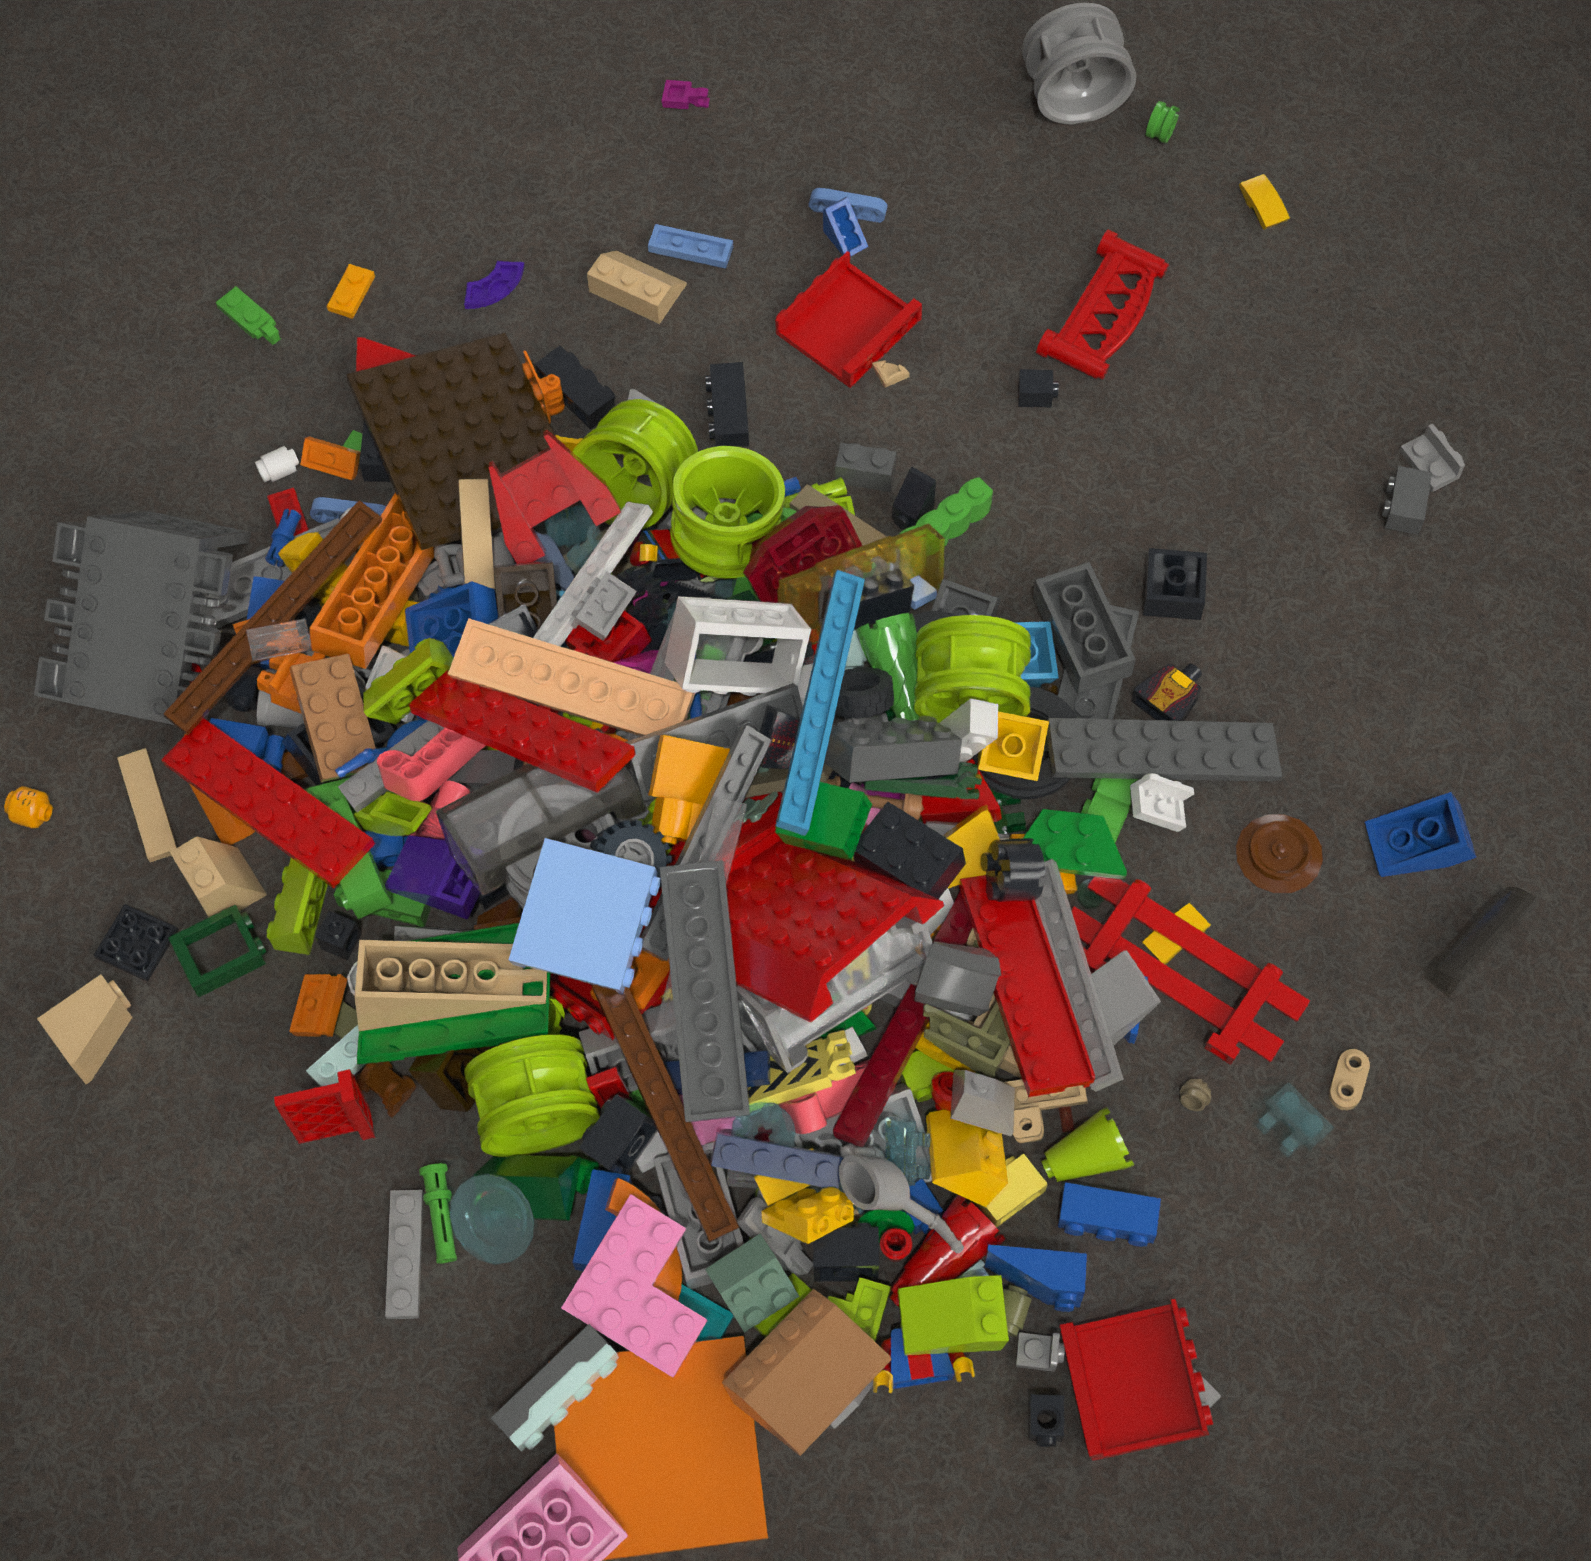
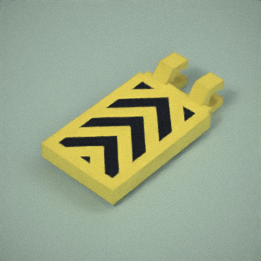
[747,1030,856,1113]

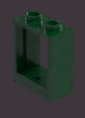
[168,904,267,997]

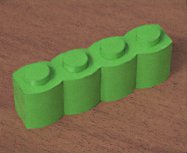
[893,477,993,571]
[1081,778,1140,843]

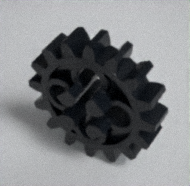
[617,566,669,630]

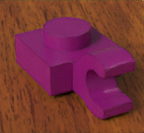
[662,80,710,109]

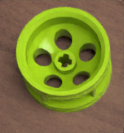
[914,615,1031,723]
[464,1035,600,1157]

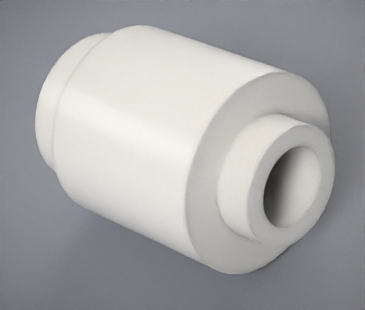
[255,446,299,483]

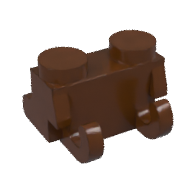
[356,1061,416,1118]

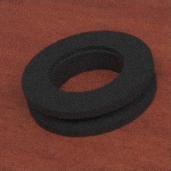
[969,687,1078,799]

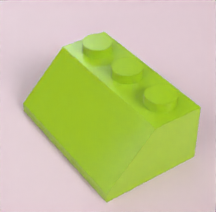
[363,638,454,724]
[267,858,328,955]

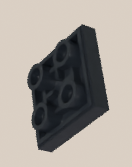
[93,904,178,982]

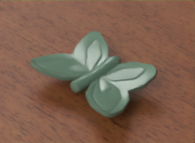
[733,792,778,823]

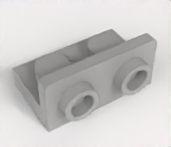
[1399,424,1465,492]
[571,572,637,641]

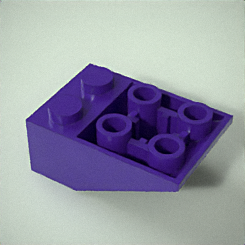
[385,835,492,920]

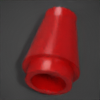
[880,1228,912,1262]

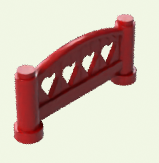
[1036,229,1169,380]

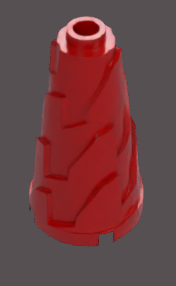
[889,1195,1005,1308]

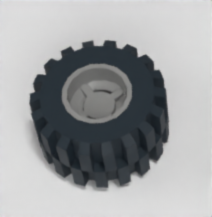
[589,820,672,888]

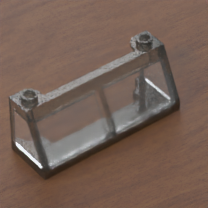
[436,728,645,896]

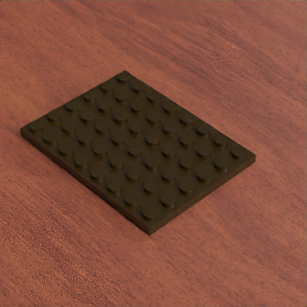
[347,332,583,550]

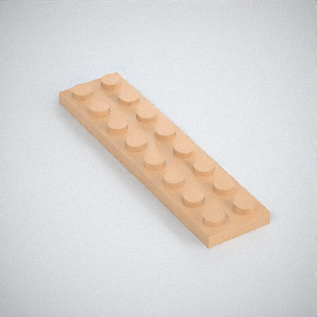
[448,618,695,736]

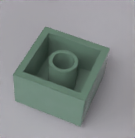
[705,1234,799,1332]

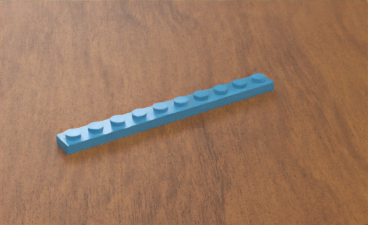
[776,570,865,836]

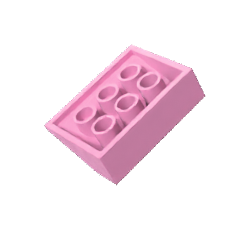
[457,1453,628,1561]

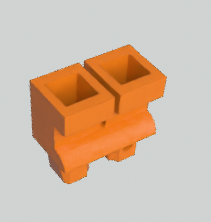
[257,646,326,714]

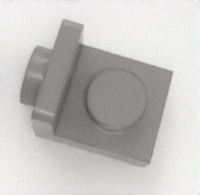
[1016,1332,1065,1372]

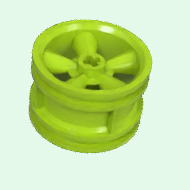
[573,399,698,529]
[670,446,785,579]

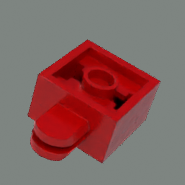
[565,611,652,663]

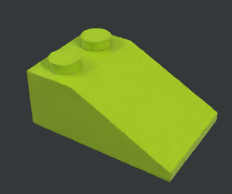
[898,1275,1009,1355]

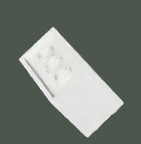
[664,596,811,696]

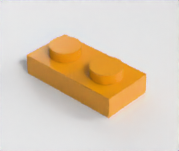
[327,264,375,319]

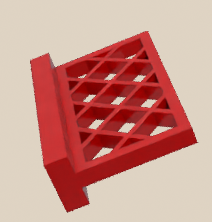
[274,1069,375,1144]

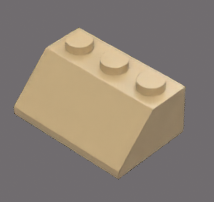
[587,251,687,324]

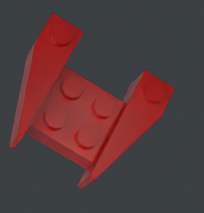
[489,430,621,563]

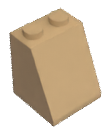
[170,837,267,917]
[37,975,132,1084]

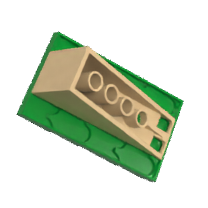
[355,923,550,1065]

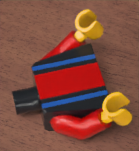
[630,524,697,582]

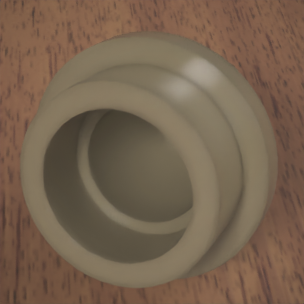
[1180,1079,1212,1111]

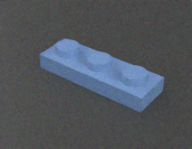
[648,224,733,268]

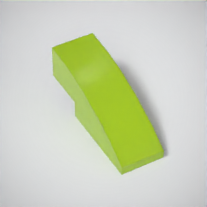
[354,791,432,836]

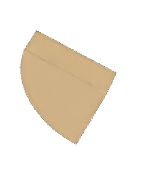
[872,361,909,388]

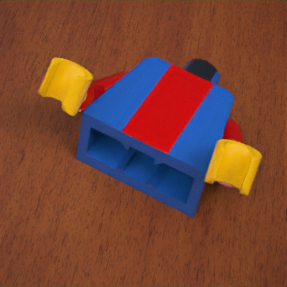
[873,1328,975,1393]

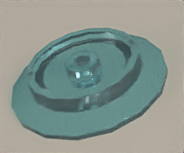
[450,1174,534,1265]

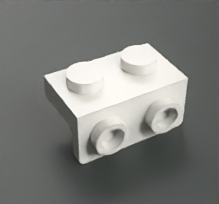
[1130,773,1194,832]

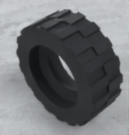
[835,667,894,719]

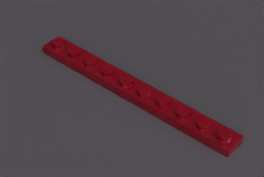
[833,891,972,1147]

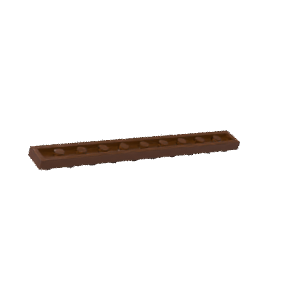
[164,500,382,735]
[590,984,739,1242]

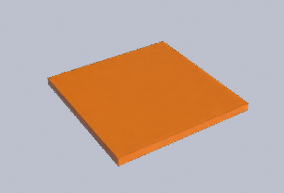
[548,1336,768,1561]

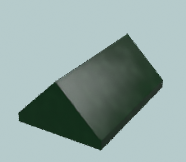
[474,1155,581,1221]

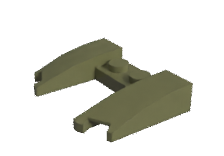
[923,940,1010,1079]

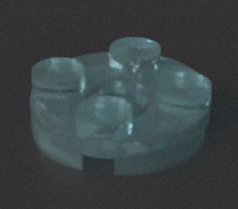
[731,1102,796,1147]

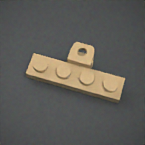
[1003,1079,1088,1143]

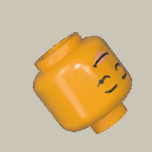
[4,786,53,829]

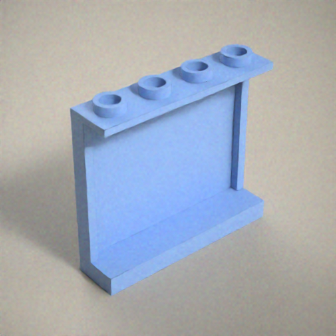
[508,838,661,995]

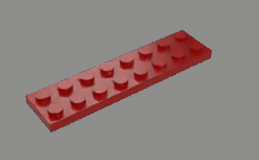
[409,670,636,793]
[161,718,375,888]

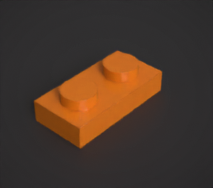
[300,437,361,480]

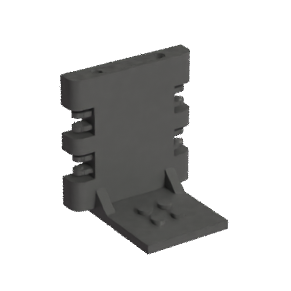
[34,510,251,725]

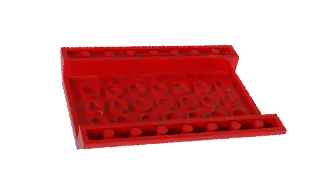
[725,840,944,1023]

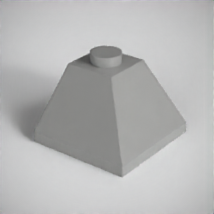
[951,1070,1015,1136]

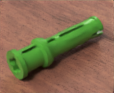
[419,1163,457,1264]

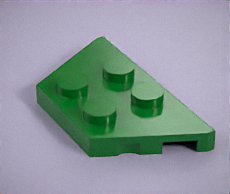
[1023,809,1127,880]

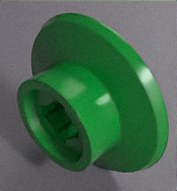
[857,1210,914,1243]

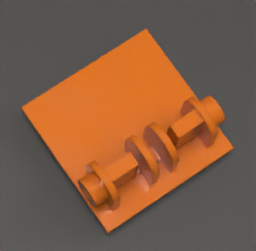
[521,350,565,424]

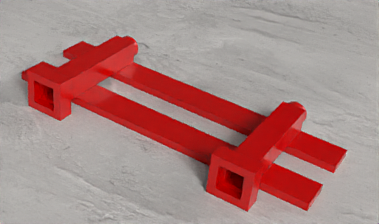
[1071,876,1310,1065]

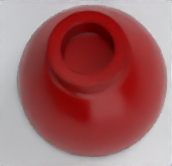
[931,1072,954,1111]

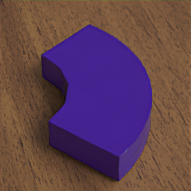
[464,261,525,309]

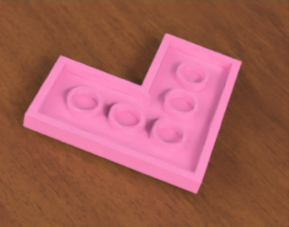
[561,1194,708,1378]

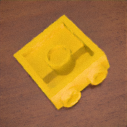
[761,1187,854,1244]

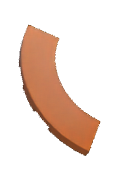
[605,1178,682,1301]

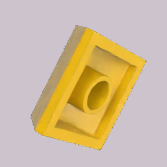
[978,711,1049,781]

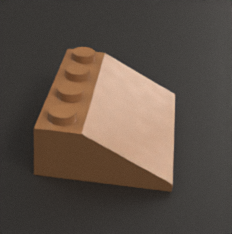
[722,1289,892,1456]

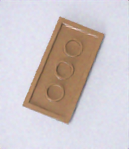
[289,654,376,782]

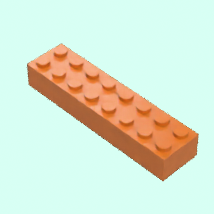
[309,492,435,669]

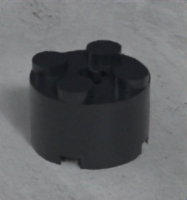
[981,838,1045,902]

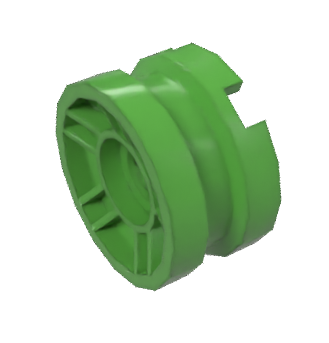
[1146,101,1180,144]

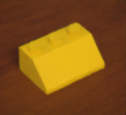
[926,1110,1008,1207]

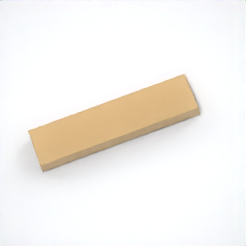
[458,479,495,589]
[117,748,177,862]

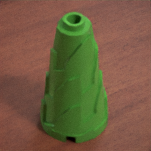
[856,613,920,720]

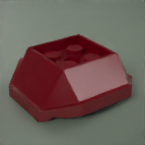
[743,505,864,623]

